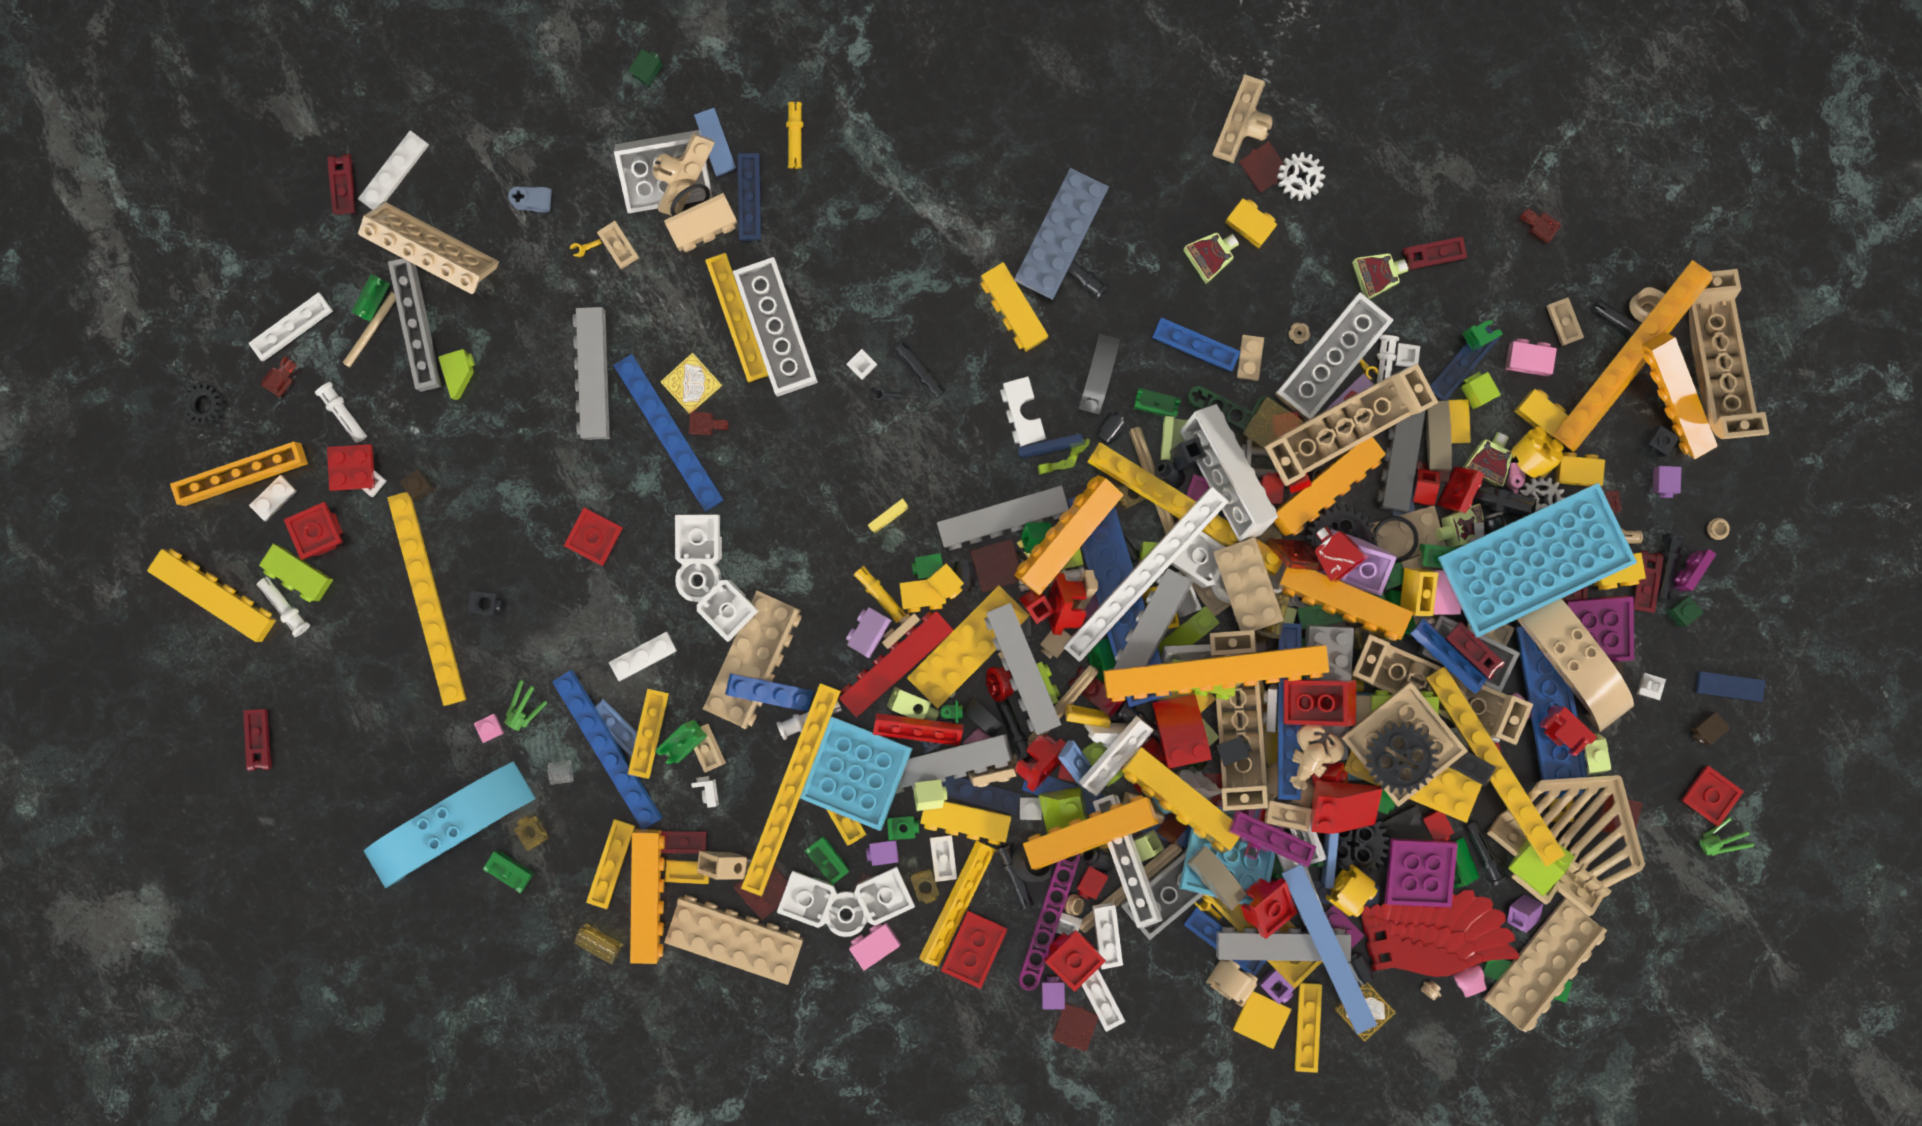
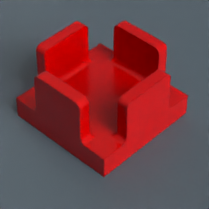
[284,502,343,560]
[1047,573,1087,635]
[1539,706,1597,756]
[1015,734,1066,792]
[1240,878,1297,939]
[1043,929,1106,992]

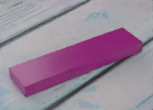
[1228,811,1316,867]

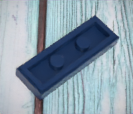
[1018,433,1086,459]
[1696,671,1765,702]

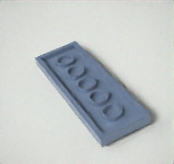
[1014,168,1109,300]

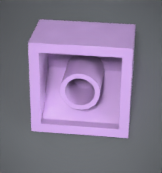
[846,608,892,658]

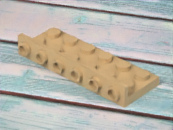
[358,202,499,294]
[703,591,802,729]
[664,895,804,985]
[1483,898,1607,1032]

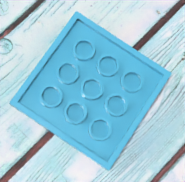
[800,717,913,831]
[1179,806,1275,906]

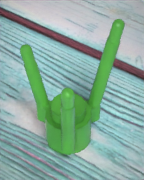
[504,680,547,731]
[1700,817,1754,856]

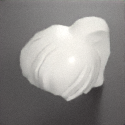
[1176,769,1222,801]

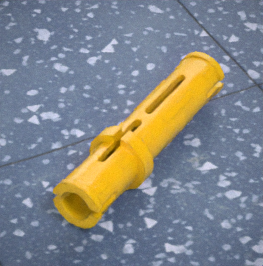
[786,102,803,169]
[854,566,907,623]

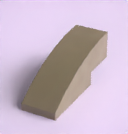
[1425,401,1452,471]
[1187,846,1247,911]

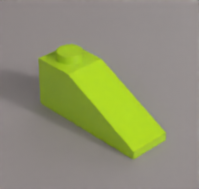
[1158,606,1220,656]

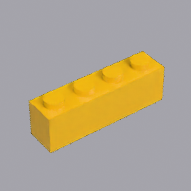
[980,262,1048,352]
[920,801,1011,845]

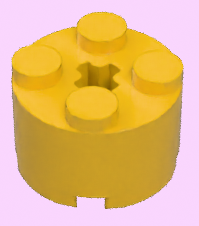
[1511,426,1564,479]
[1326,865,1377,917]

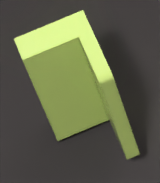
[1160,416,1188,462]

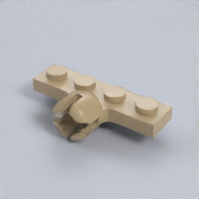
[1213,75,1272,163]
[653,132,715,216]

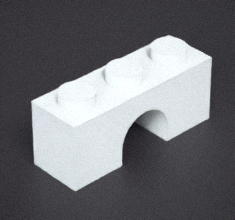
[1000,377,1046,447]

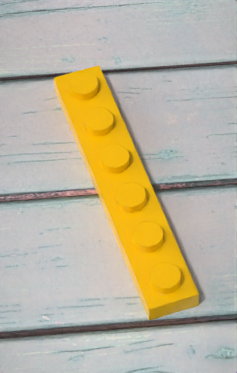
[706,253,769,382]
[919,840,995,967]

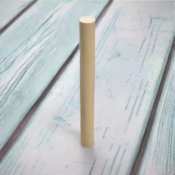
[343,292,396,367]

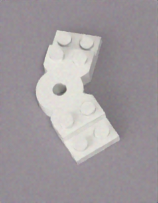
[675,515,759,642]
[1171,531,1295,603]
[777,866,915,937]

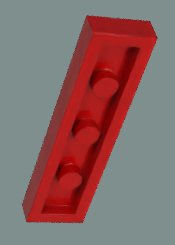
[873,713,963,746]

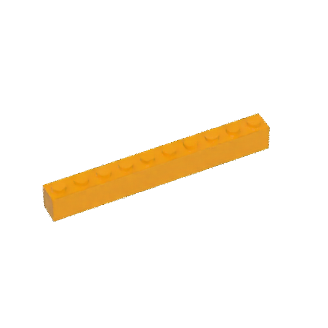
[1553,260,1713,452]
[1103,645,1329,702]

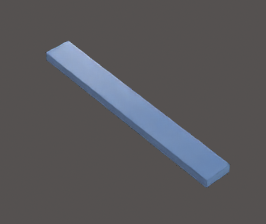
[1281,864,1377,1034]

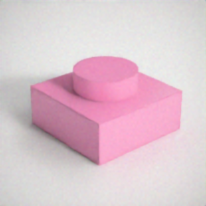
[474,714,504,743]

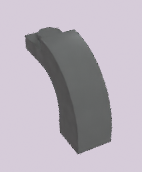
[1079,334,1120,415]

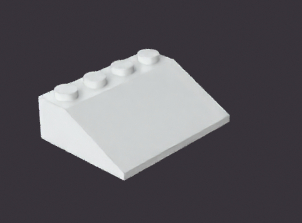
[614,130,713,213]

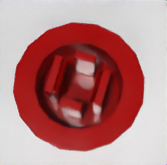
[986,666,1014,702]

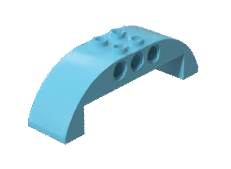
[364,762,536,888]

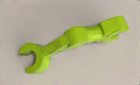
[1038,433,1090,475]

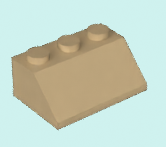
[664,193,738,252]

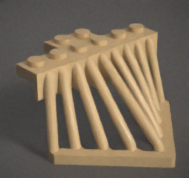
[1487,775,1645,916]

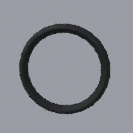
[670,184,710,217]
[1372,516,1419,562]

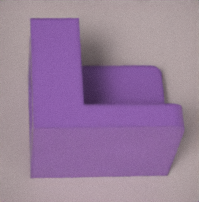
[1507,894,1543,933]

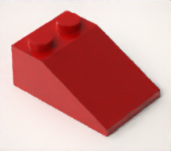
[1284,680,1356,726]
[1152,694,1212,768]
[1310,780,1382,834]

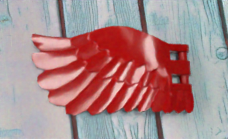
[1361,890,1519,977]

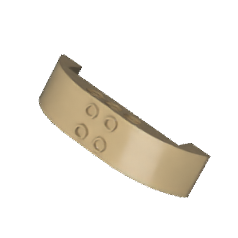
[1689,269,1769,439]
[1265,364,1438,486]
[1517,599,1634,733]
[1210,630,1268,811]
[1352,634,1533,745]

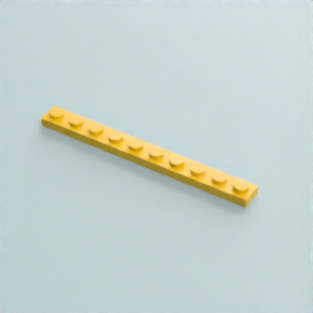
[1088,442,1285,577]
[387,492,466,706]
[1425,666,1565,867]
[741,683,840,896]

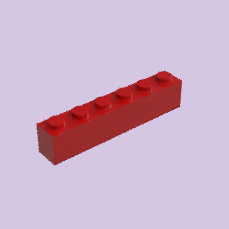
[839,611,954,718]

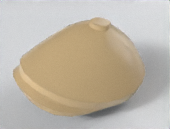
[1629,287,1665,323]

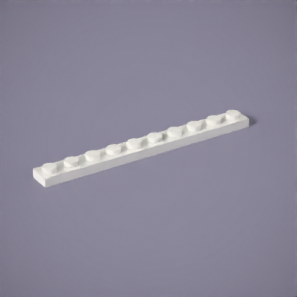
[1063,485,1229,662]

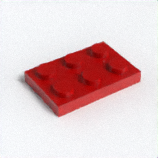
[941,910,1008,989]

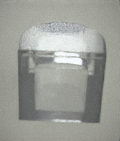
[548,760,574,785]

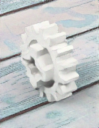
[1277,152,1325,201]
[1518,476,1564,517]

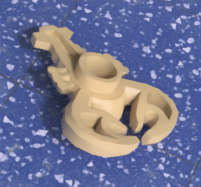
[1290,725,1344,790]

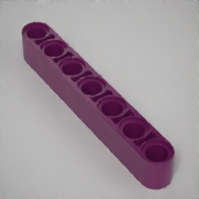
[1019,853,1080,990]

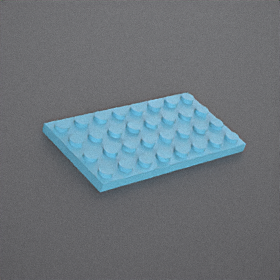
[1438,483,1637,638]

